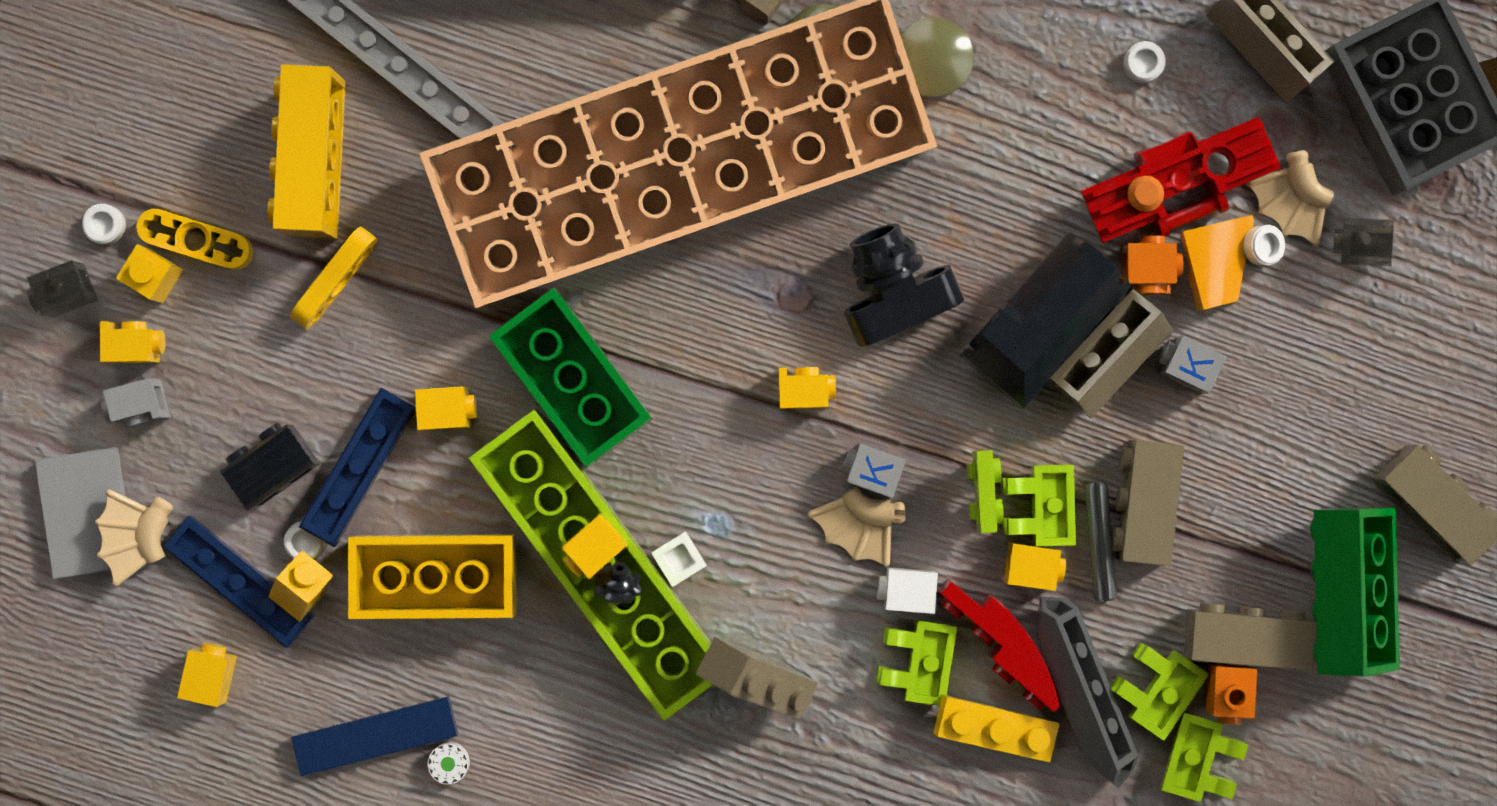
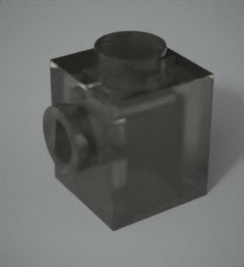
[1333,218,1394,266]
[27,260,98,318]

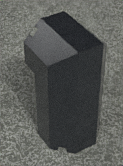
[960,232,1132,409]

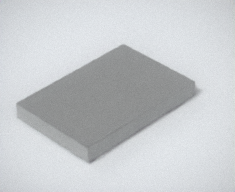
[35,447,126,579]

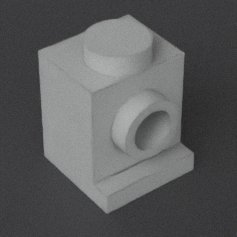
[101,378,171,428]

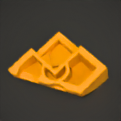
[1180,215,1254,312]

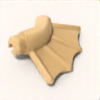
[1246,150,1334,247]
[808,486,906,567]
[95,489,173,587]

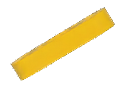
[136,209,254,270]
[290,226,378,330]

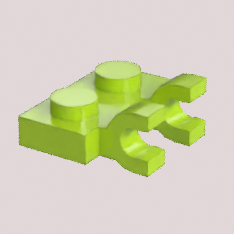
[966,450,1004,533]
[1001,465,1076,546]
[876,619,957,706]
[1110,642,1209,741]
[1160,712,1248,802]

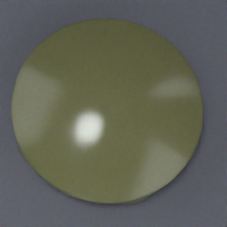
[900,17,974,97]

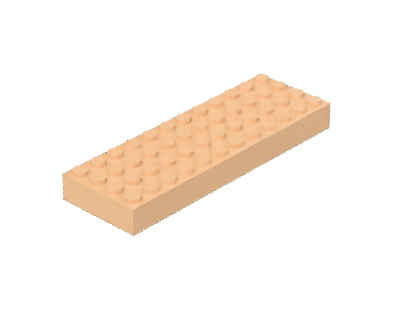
[419,0,937,308]

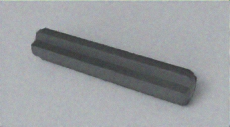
[1085,482,1117,602]

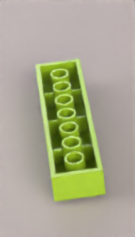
[469,409,713,721]

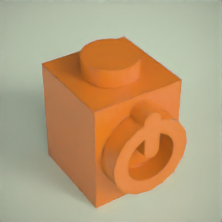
[1121,236,1183,295]
[1205,663,1257,725]

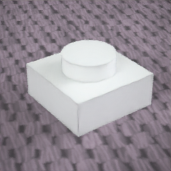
[651,531,707,587]

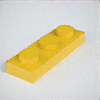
[933,695,1060,762]

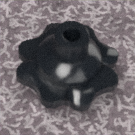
[594,562,642,604]

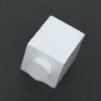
[877,567,938,614]

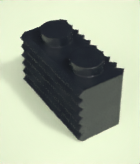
[220,423,320,511]

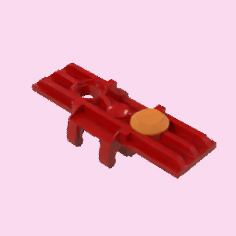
[1080,117,1281,243]

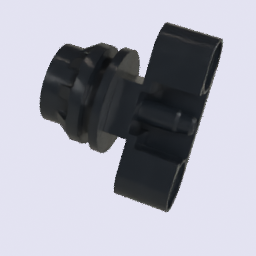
[844,223,964,347]

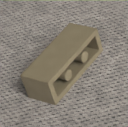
[1206,0,1335,103]
[1050,289,1173,419]
[1111,440,1185,567]
[1373,445,1497,566]
[1184,602,1316,671]
[696,637,818,719]

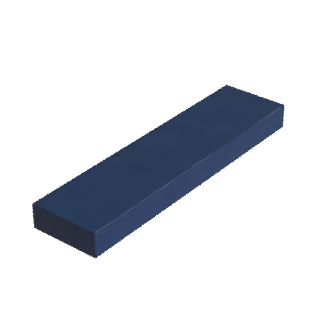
[299,388,416,547]
[163,515,315,648]
[291,696,459,776]

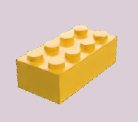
[267,65,346,239]
[348,534,517,619]

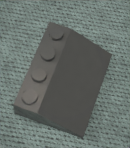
[1325,0,1497,196]

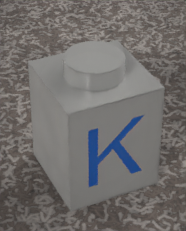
[1158,336,1227,394]
[841,443,906,498]

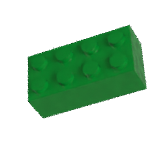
[489,288,653,467]
[1310,507,1400,677]

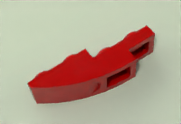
[938,580,1060,712]

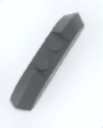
[1037,596,1139,788]

